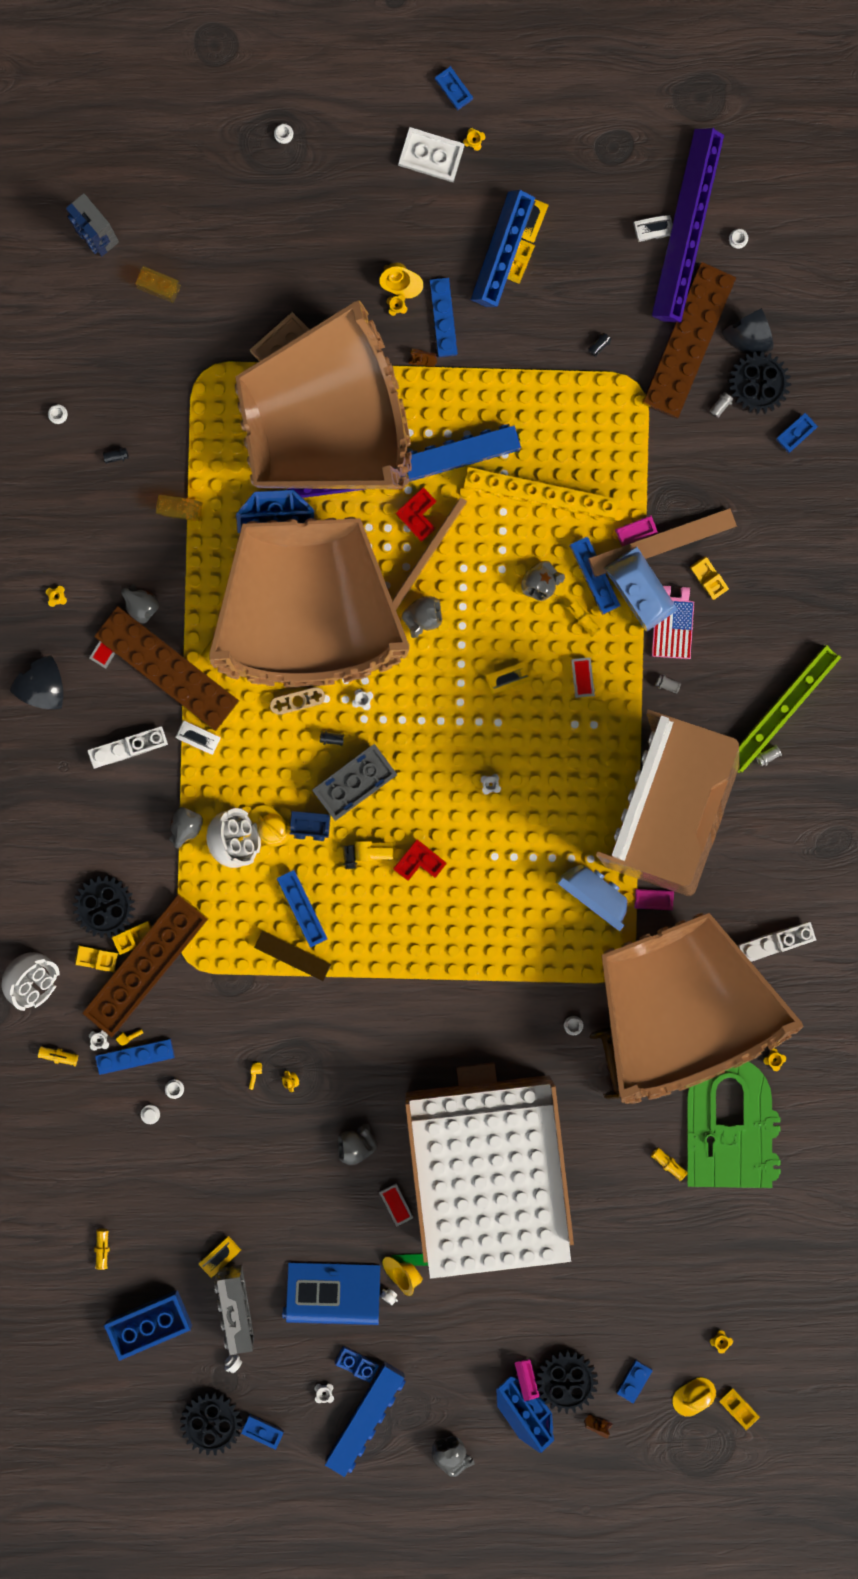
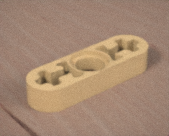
[270,688,325,715]

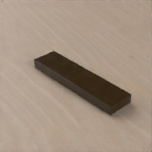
[254,930,331,981]

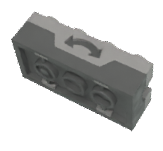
[214,1265,254,1355]

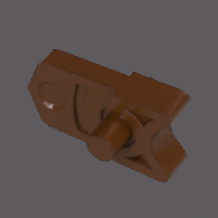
[409,348,437,367]
[584,1415,613,1438]

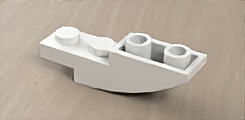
[87,726,168,769]
[737,922,816,962]

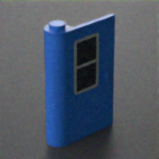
[283,1263,380,1325]

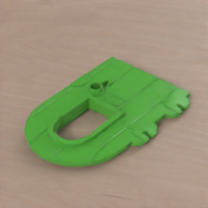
[688,1062,781,1188]

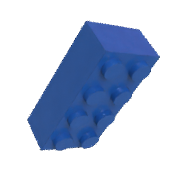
[104,1290,192,1361]

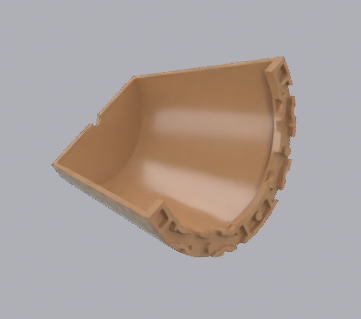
[235,301,412,490]
[209,517,409,687]
[602,913,804,1104]

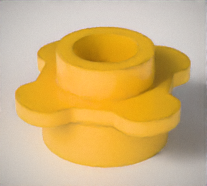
[463,128,485,151]
[387,295,407,316]
[46,586,67,607]
[763,1048,786,1071]
[282,1070,299,1093]
[710,1330,733,1353]

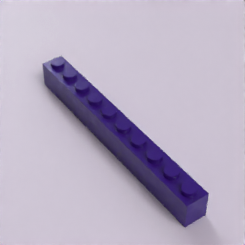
[652,128,724,322]

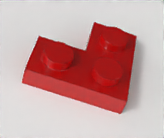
[395,487,437,542]
[393,839,447,881]

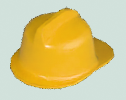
[379,262,423,298]
[249,805,291,846]
[383,1257,423,1296]
[673,1378,716,1416]

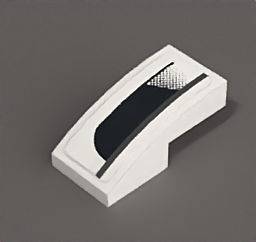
[633,215,673,242]
[175,720,221,755]

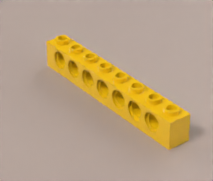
[464,467,619,521]

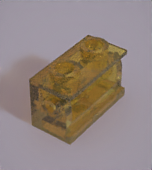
[136,266,181,303]
[155,494,202,522]

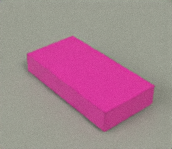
[615,516,658,547]
[634,889,674,911]
[515,1359,539,1401]

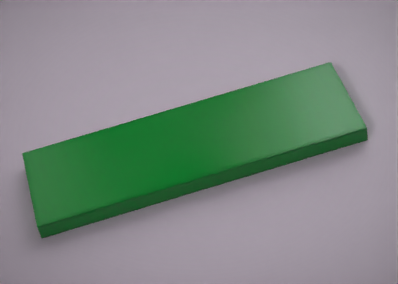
[392,1254,428,1266]

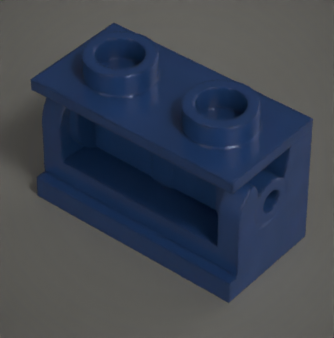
[290,811,331,841]

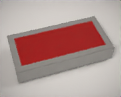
[89,641,116,669]
[571,657,595,698]
[379,1183,414,1227]

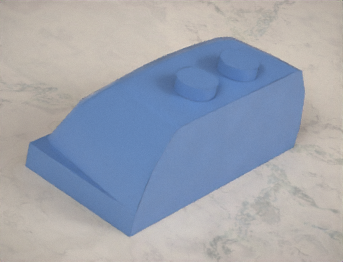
[604,546,678,632]
[556,864,628,931]

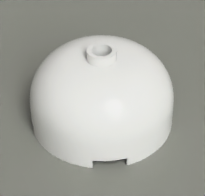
[206,808,261,868]
[1,952,59,1011]

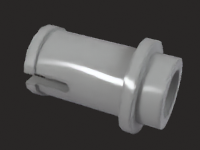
[709,392,733,418]
[655,674,681,694]
[756,745,782,766]

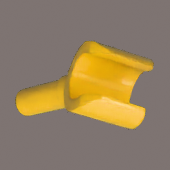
[116,1029,143,1045]
[249,1063,262,1090]

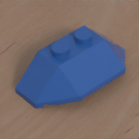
[236,489,315,533]
[496,1377,554,1453]

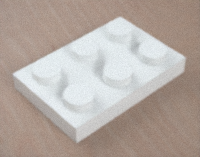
[398,127,465,182]

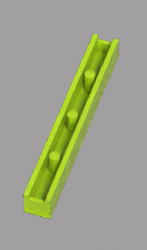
[738,645,841,773]

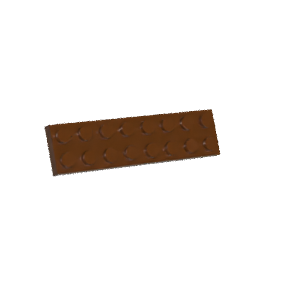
[642,262,736,419]
[94,606,239,731]
[82,894,209,1038]

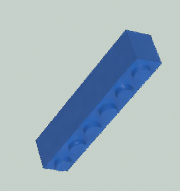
[471,190,535,307]
[407,424,521,482]
[325,1362,406,1477]

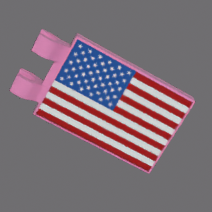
[652,586,694,659]

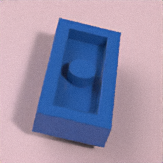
[435,66,473,111]
[776,413,818,454]
[616,1359,653,1404]
[241,1414,284,1450]

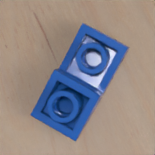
[334,1346,379,1383]

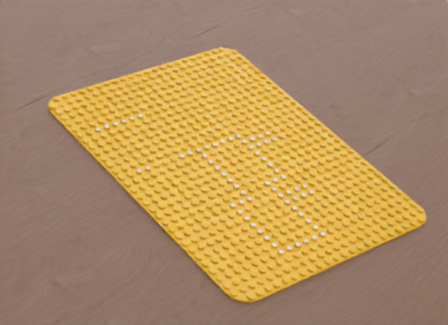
[178,362,649,983]

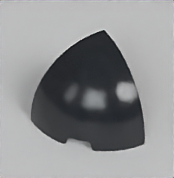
[722,308,773,354]
[10,655,63,709]

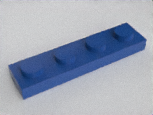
[430,278,458,357]
[569,536,620,615]
[277,870,328,948]
[95,1039,175,1075]

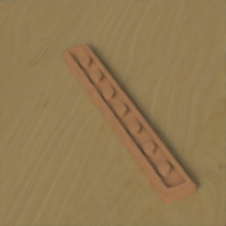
[392,497,467,610]
[588,509,737,577]

